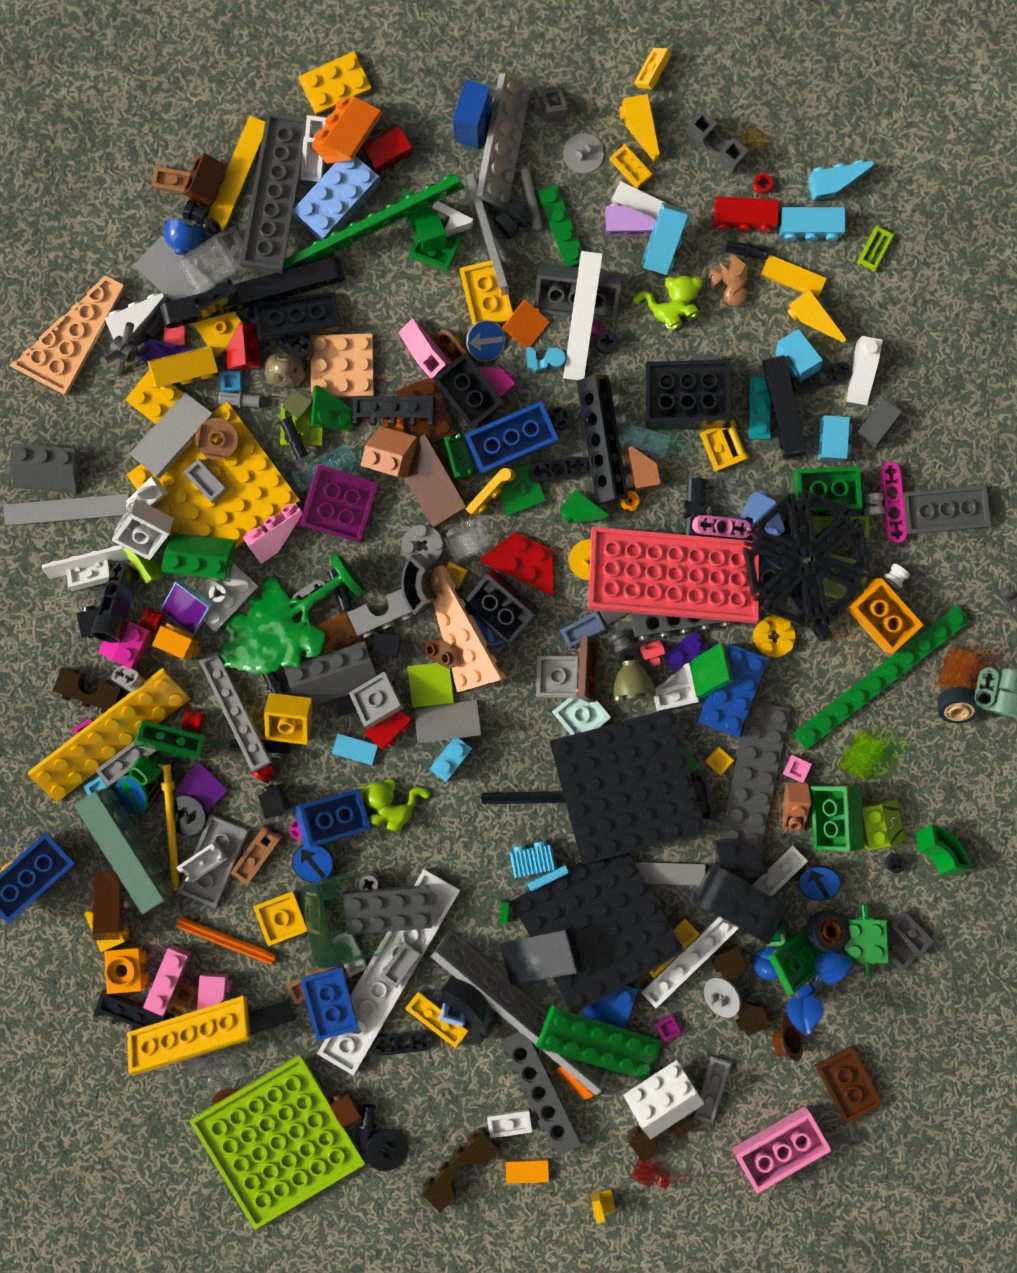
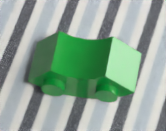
[916,825,972,877]

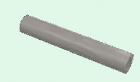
[520,168,543,231]

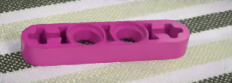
[880,462,907,544]

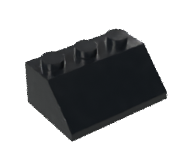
[433,352,505,430]
[464,569,540,645]

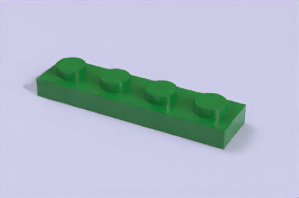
[537,184,582,267]

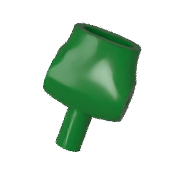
[129,754,164,786]

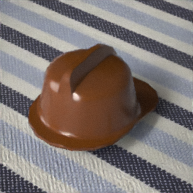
[772,1011,803,1061]

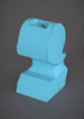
[526,347,565,374]

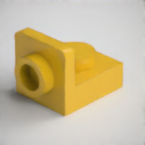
[590,1189,616,1223]

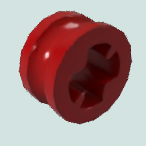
[753,173,773,194]

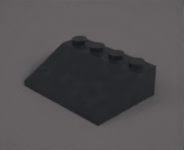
[645,359,731,430]

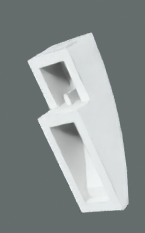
[300,115,326,182]

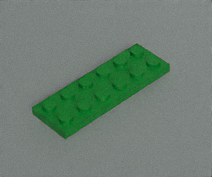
[536,1005,663,1080]

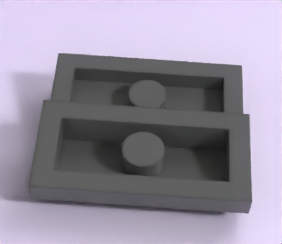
[888,911,934,971]

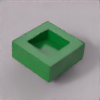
[499,900,513,925]

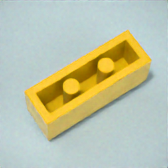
[147,346,218,390]

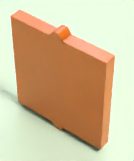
[502,299,549,349]

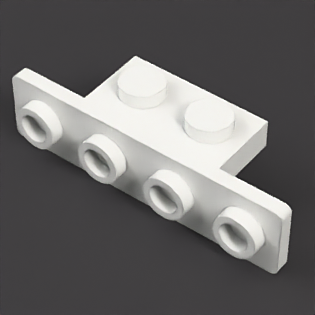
[42,545,129,591]

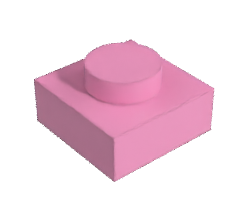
[783,755,812,783]

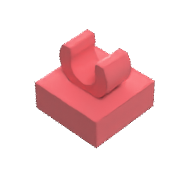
[639,640,665,666]

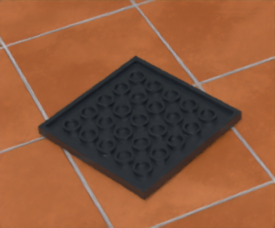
[549,708,706,864]
[511,852,685,1013]

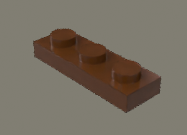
[577,636,598,703]

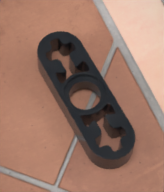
[527,456,588,483]
[373,1030,435,1056]

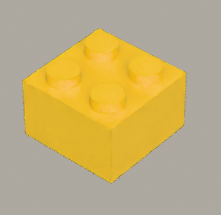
[264,693,312,745]

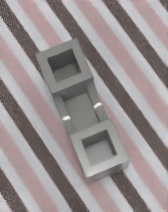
[347,588,413,638]

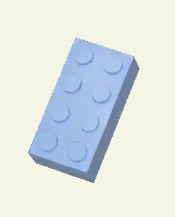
[293,156,381,240]

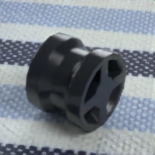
[596,331,617,355]
[549,407,570,430]

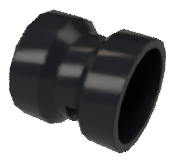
[183,199,210,227]

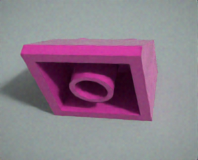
[98,618,154,669]

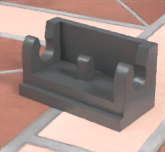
[858,399,902,450]

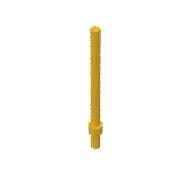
[161,764,180,891]

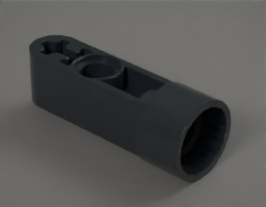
[90,561,140,643]

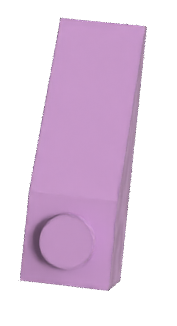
[605,203,656,237]

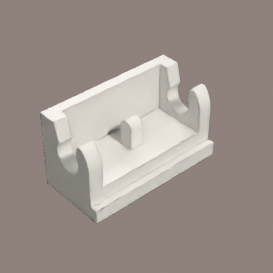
[176,841,228,883]

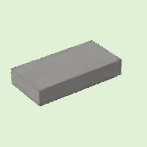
[183,458,228,503]
[380,940,422,988]

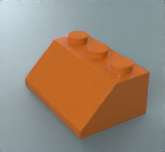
[311,97,383,164]

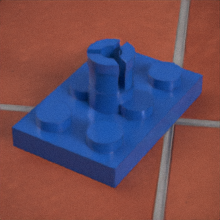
[300,966,359,1041]

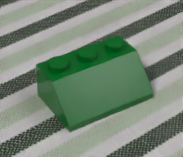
[162,533,236,582]

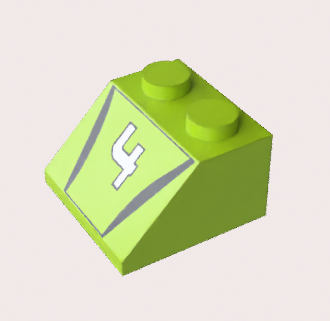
[862,799,906,850]

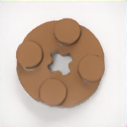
[195,418,238,460]

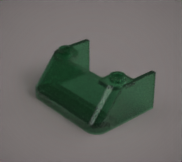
[300,871,379,969]

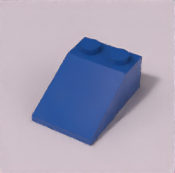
[583,983,637,1028]

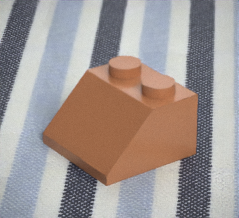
[361,426,418,477]

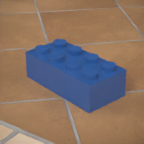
[465,401,559,476]
[696,643,768,738]
[0,832,77,924]

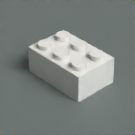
[623,1060,704,1139]

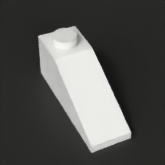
[846,336,882,406]

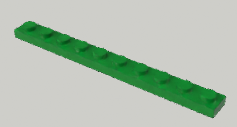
[272,174,465,274]
[792,605,970,750]

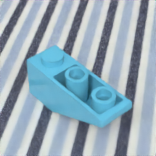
[808,159,874,202]

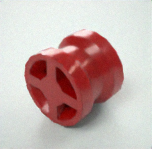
[140,607,165,632]
[182,708,205,733]
[251,764,277,784]

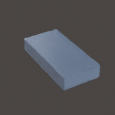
[560,611,606,649]

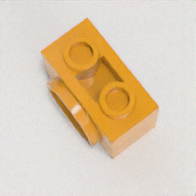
[152,623,201,660]
[104,945,149,994]

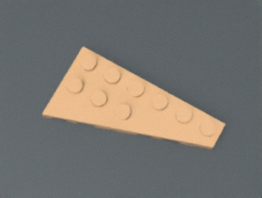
[9,275,126,396]
[431,565,506,692]

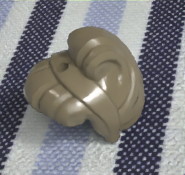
[264,352,305,388]

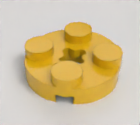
[753,616,795,658]

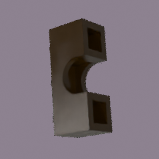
[52,667,125,713]
[626,1115,695,1163]

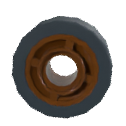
[806,911,849,952]

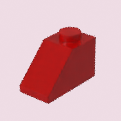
[226,322,260,371]

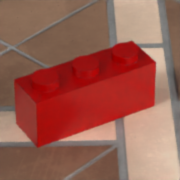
[712,196,779,233]

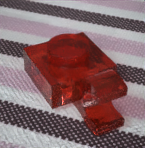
[630,1158,670,1189]

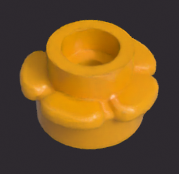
[620,490,641,511]

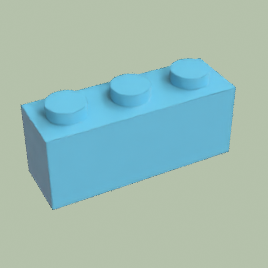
[641,202,690,275]
[779,207,845,241]

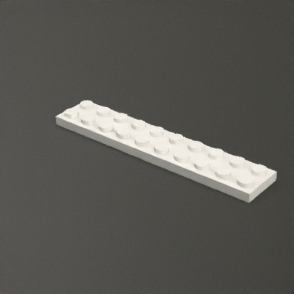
[317,869,460,1075]

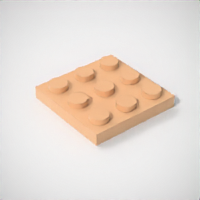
[310,334,374,398]

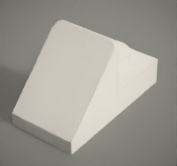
[432,201,473,237]

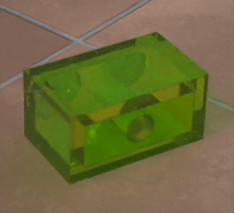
[836,731,884,781]

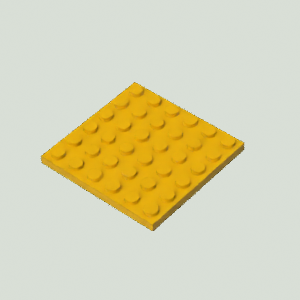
[126,401,301,549]

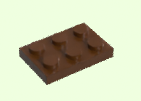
[396,378,457,444]
[814,1045,883,1124]

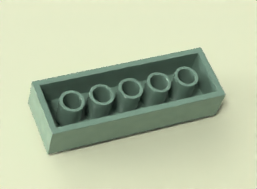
[74,787,175,914]

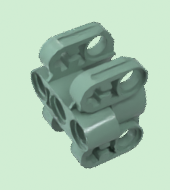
[975,668,1017,717]

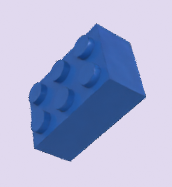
[453,79,493,149]
[293,789,371,848]

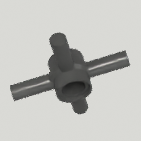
[100,322,147,376]

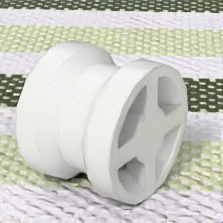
[883,564,910,589]

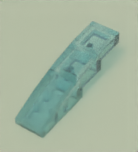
[285,442,357,497]

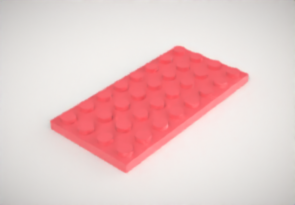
[588,527,759,623]

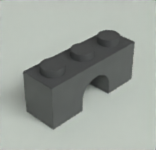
[685,109,749,174]

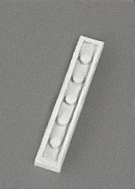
[563,251,602,380]

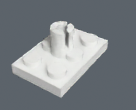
[196,563,259,632]

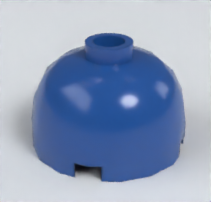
[164,219,206,256]

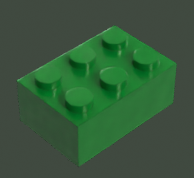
[792,466,862,513]
[811,785,864,852]

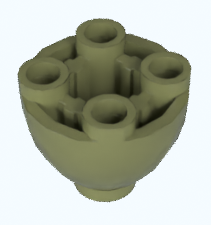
[613,660,656,701]

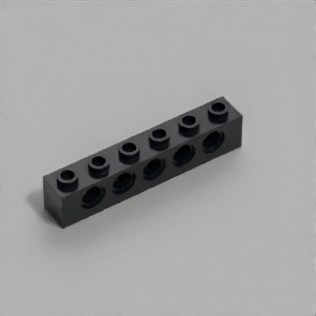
[577,374,628,504]

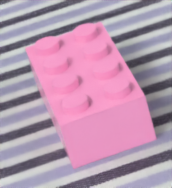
[732,1106,831,1193]

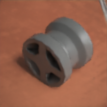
[608,628,634,653]

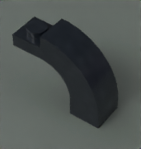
[441,975,498,1045]

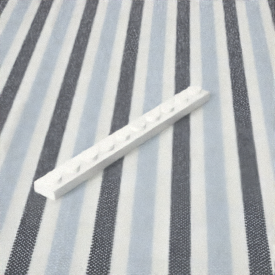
[641,846,808,1008]

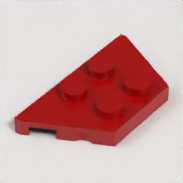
[479,532,553,596]

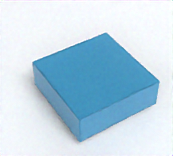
[220,370,243,393]

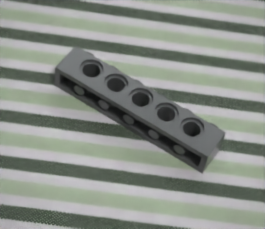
[629,609,760,641]
[500,1029,581,1157]

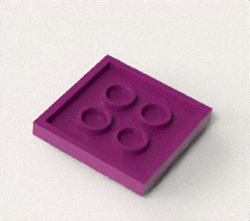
[299,464,378,543]

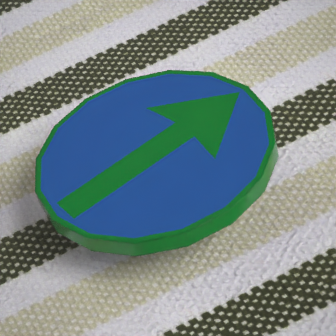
[115,775,148,815]

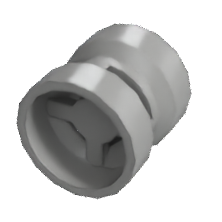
[862,493,886,516]

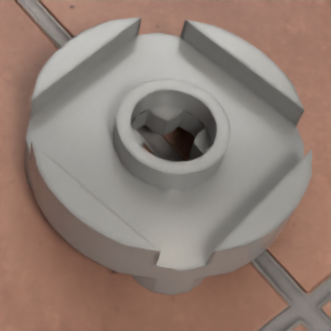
[401,525,443,564]

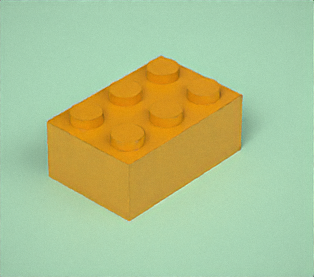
[846,578,923,654]

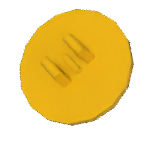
[569,539,591,580]

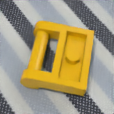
[700,420,750,472]

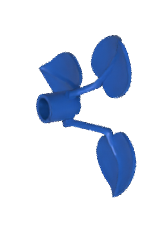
[751,948,852,1035]

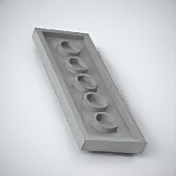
[476,73,530,211]

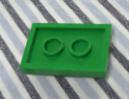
[768,927,823,995]

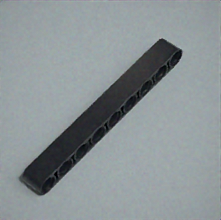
[160,257,345,329]

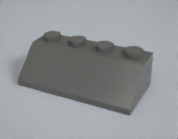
[534,263,622,322]
[284,641,377,707]

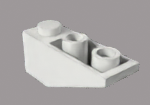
[104,293,167,340]

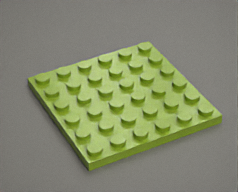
[189,1053,366,1230]

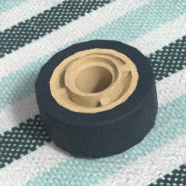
[937,687,980,724]

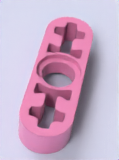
[692,515,751,539]

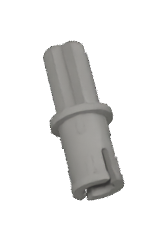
[218,391,261,408]

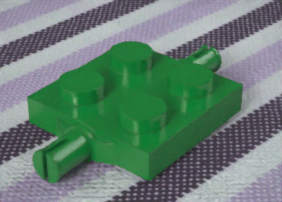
[845,904,890,977]

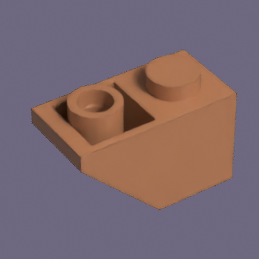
[624,447,660,491]
[783,783,811,831]

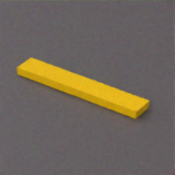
[203,115,265,238]

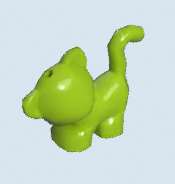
[633,276,703,331]
[358,779,430,833]

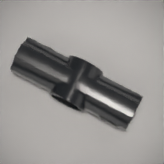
[684,478,707,537]

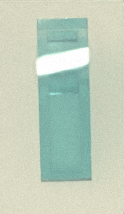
[616,422,671,459]

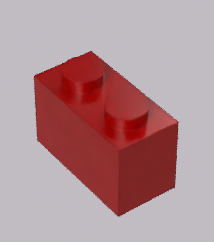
[363,126,413,174]
[364,709,412,750]

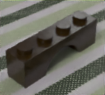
[711,944,771,1036]
[422,1128,500,1213]

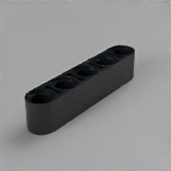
[762,355,806,460]

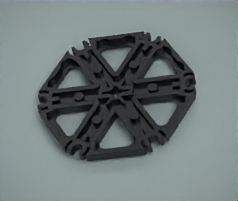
[743,491,871,628]

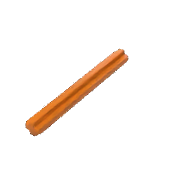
[176,917,276,965]

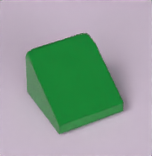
[766,922,790,946]

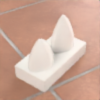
[126,476,168,509]

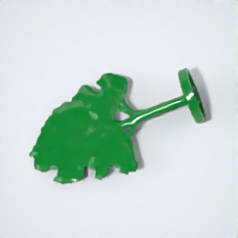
[219,552,366,675]

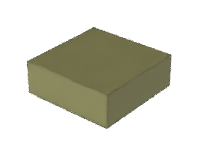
[282,390,312,420]

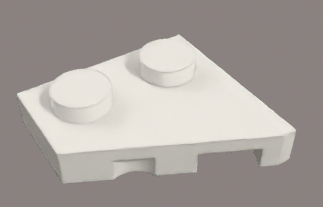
[654,663,699,712]

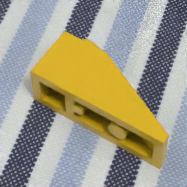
[619,94,660,162]
[787,289,846,342]

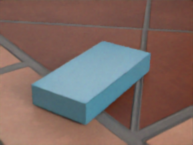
[332,733,378,765]
[527,863,568,891]

